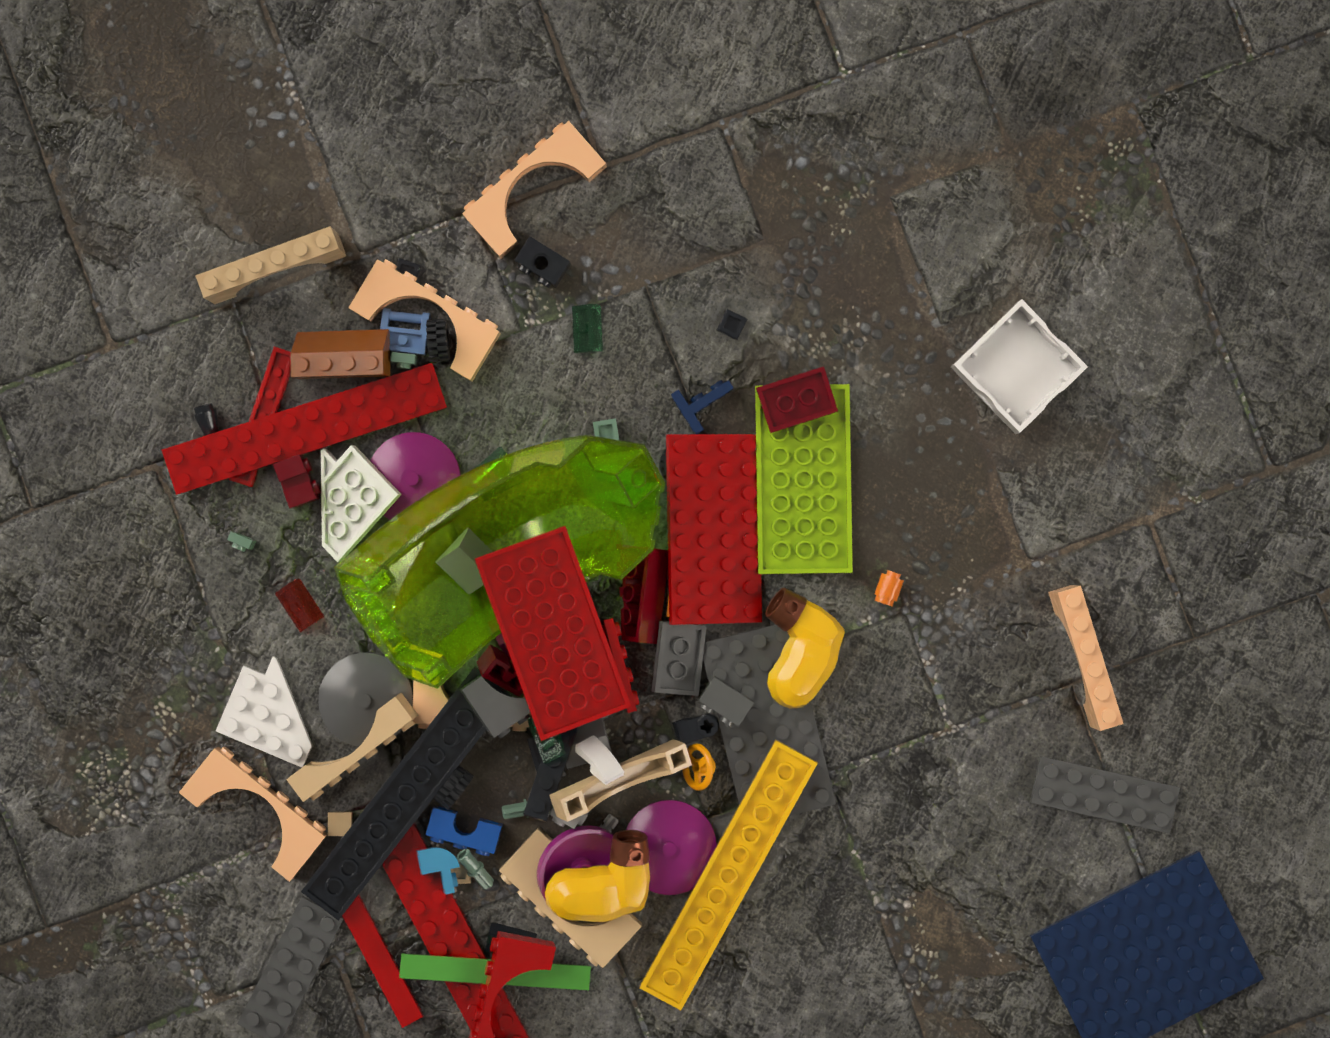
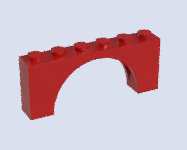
[469,931,556,1038]

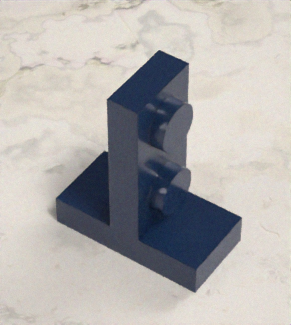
[671,380,734,434]

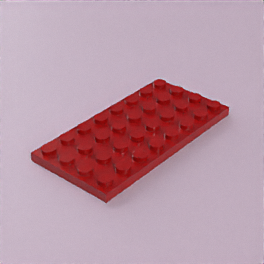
[666,434,762,625]
[474,526,631,741]

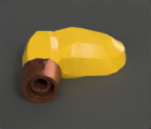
[765,587,845,709]
[545,830,650,922]

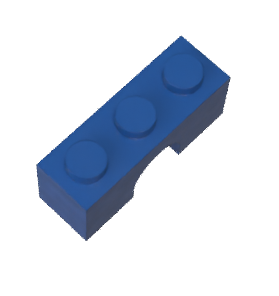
[426,805,503,856]

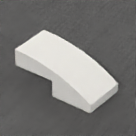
[575,735,624,785]

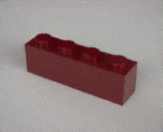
[617,544,668,644]

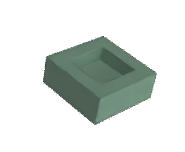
[391,352,418,369]
[593,418,620,446]
[227,531,256,552]

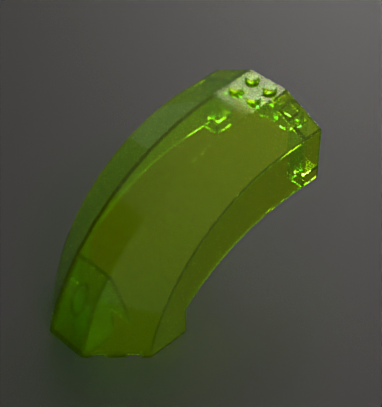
[334,435,665,689]

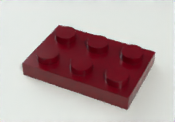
[756,366,838,434]

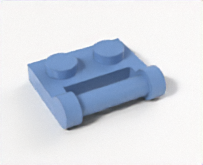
[380,308,431,355]

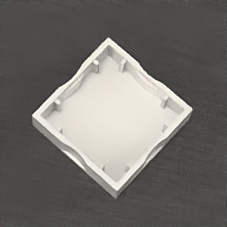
[951,299,1088,434]

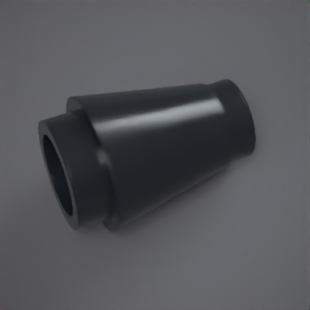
[193,403,219,436]

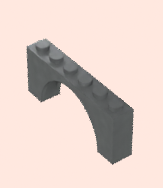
[459,676,531,739]

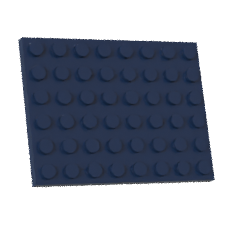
[1030,851,1264,1038]

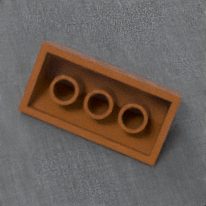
[291,329,390,379]

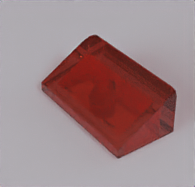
[275,578,324,633]

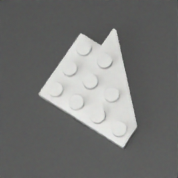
[321,445,402,562]
[216,656,313,767]

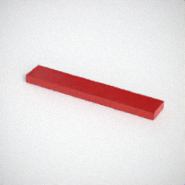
[229,346,291,487]
[342,895,424,1028]

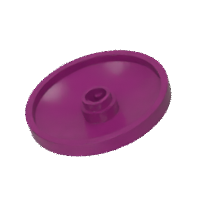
[370,432,461,526]
[626,799,717,895]
[537,826,614,901]

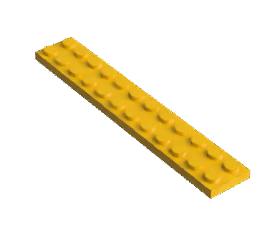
[639,739,818,1010]

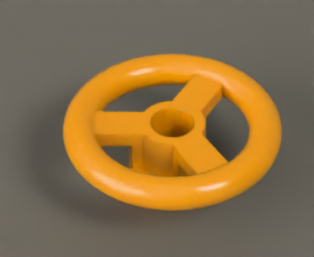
[682,743,716,791]

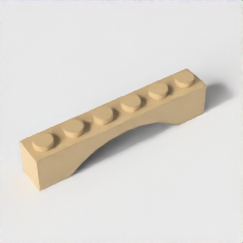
[286,693,418,802]
[549,739,692,822]

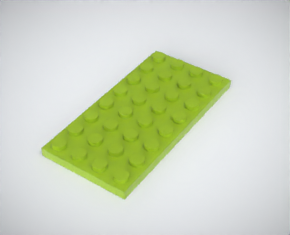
[755,384,853,574]

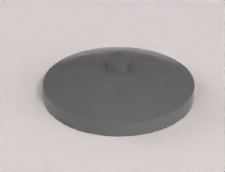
[318,652,413,747]

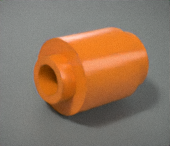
[874,570,904,606]

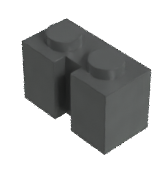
[698,676,754,727]

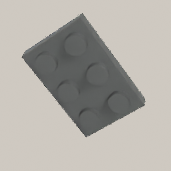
[652,621,706,696]

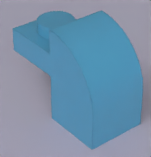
[416,847,460,895]

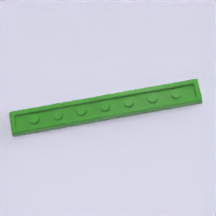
[399,953,591,990]

